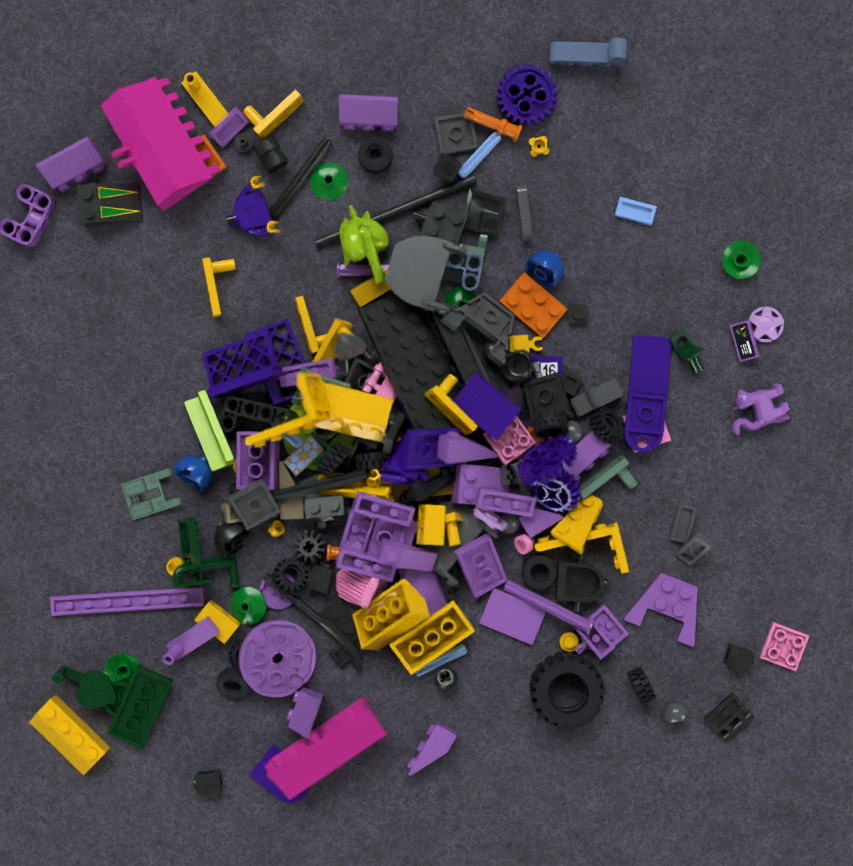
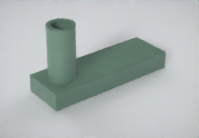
[580,455,638,499]

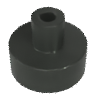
[234,133,254,154]

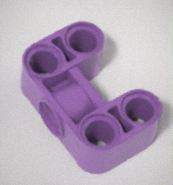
[0,184,56,247]

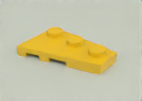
[551,494,603,555]

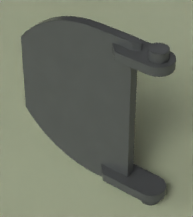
[385,236,467,315]
[418,502,499,587]

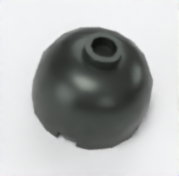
[214,521,253,557]

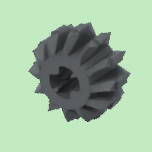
[293,530,326,562]

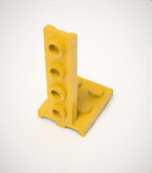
[245,373,333,448]
[534,523,629,574]

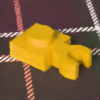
[509,335,543,352]

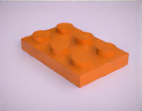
[499,272,568,339]

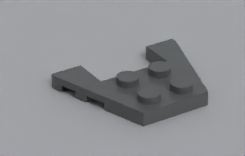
[441,292,515,367]

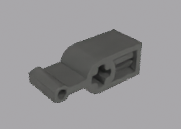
[570,378,624,417]

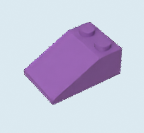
[452,464,509,504]

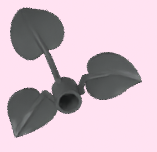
[334,332,380,382]

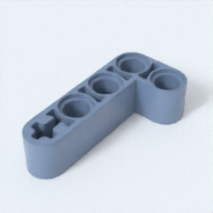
[549,38,627,67]
[446,252,483,291]

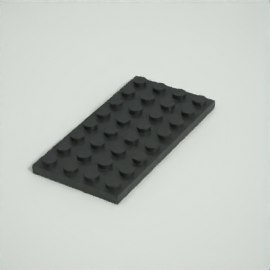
[358,294,478,434]

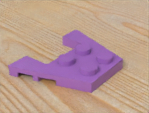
[623,573,697,647]

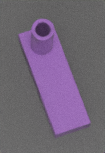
[279,359,341,388]
[475,487,536,517]
[162,616,220,665]

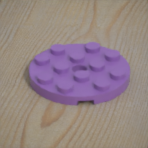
[238,619,316,697]

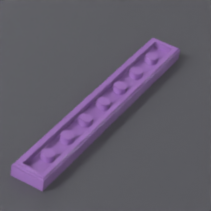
[50,587,205,616]

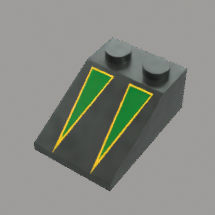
[76,183,143,227]

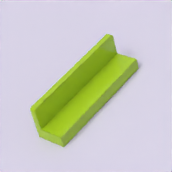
[184,390,234,472]

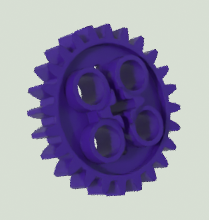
[496,63,559,127]
[517,435,578,487]

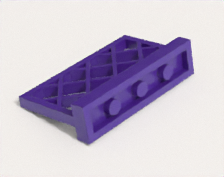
[244,318,306,406]
[202,330,283,398]

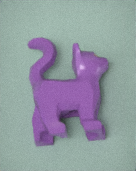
[732,383,790,435]

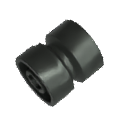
[254,137,289,174]

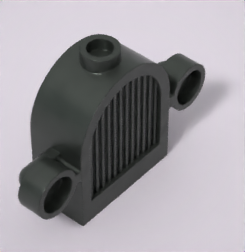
[555,546,608,616]

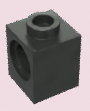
[433,152,462,182]
[308,562,334,593]
[723,644,755,672]
[193,769,223,795]

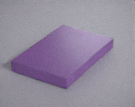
[454,533,508,599]
[479,588,546,645]

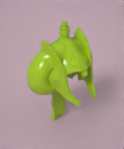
[340,205,390,284]

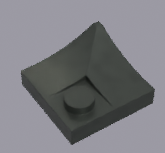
[464,189,506,236]

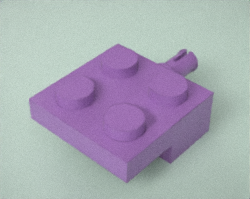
[574,604,628,660]

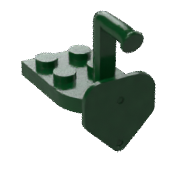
[173,517,240,588]

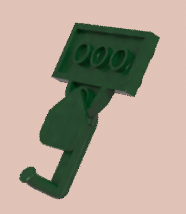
[52,664,173,749]

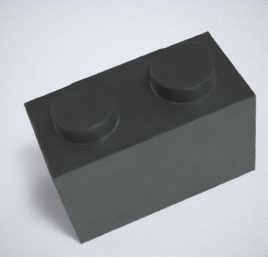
[304,496,348,522]

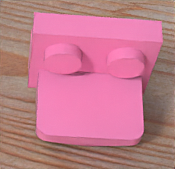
[336,569,389,608]

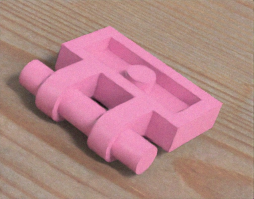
[362,361,397,404]

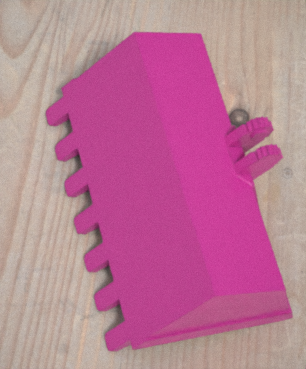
[101,77,220,211]
[265,696,387,800]

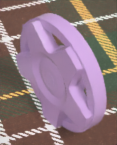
[748,307,784,343]
[474,507,507,531]

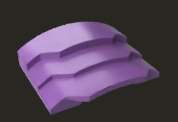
[335,491,418,582]

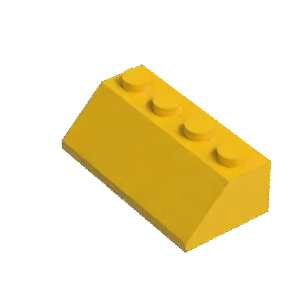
[316,382,393,443]
[352,579,430,651]
[389,600,475,675]
[29,695,110,776]

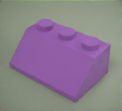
[339,94,399,132]
[36,137,107,192]
[236,431,280,490]
[398,568,446,616]

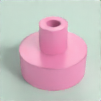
[514,534,535,555]

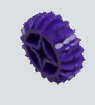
[530,469,582,514]

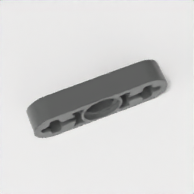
[516,185,533,241]

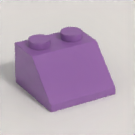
[287,687,324,738]

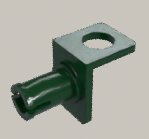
[670,329,704,373]
[311,430,340,466]

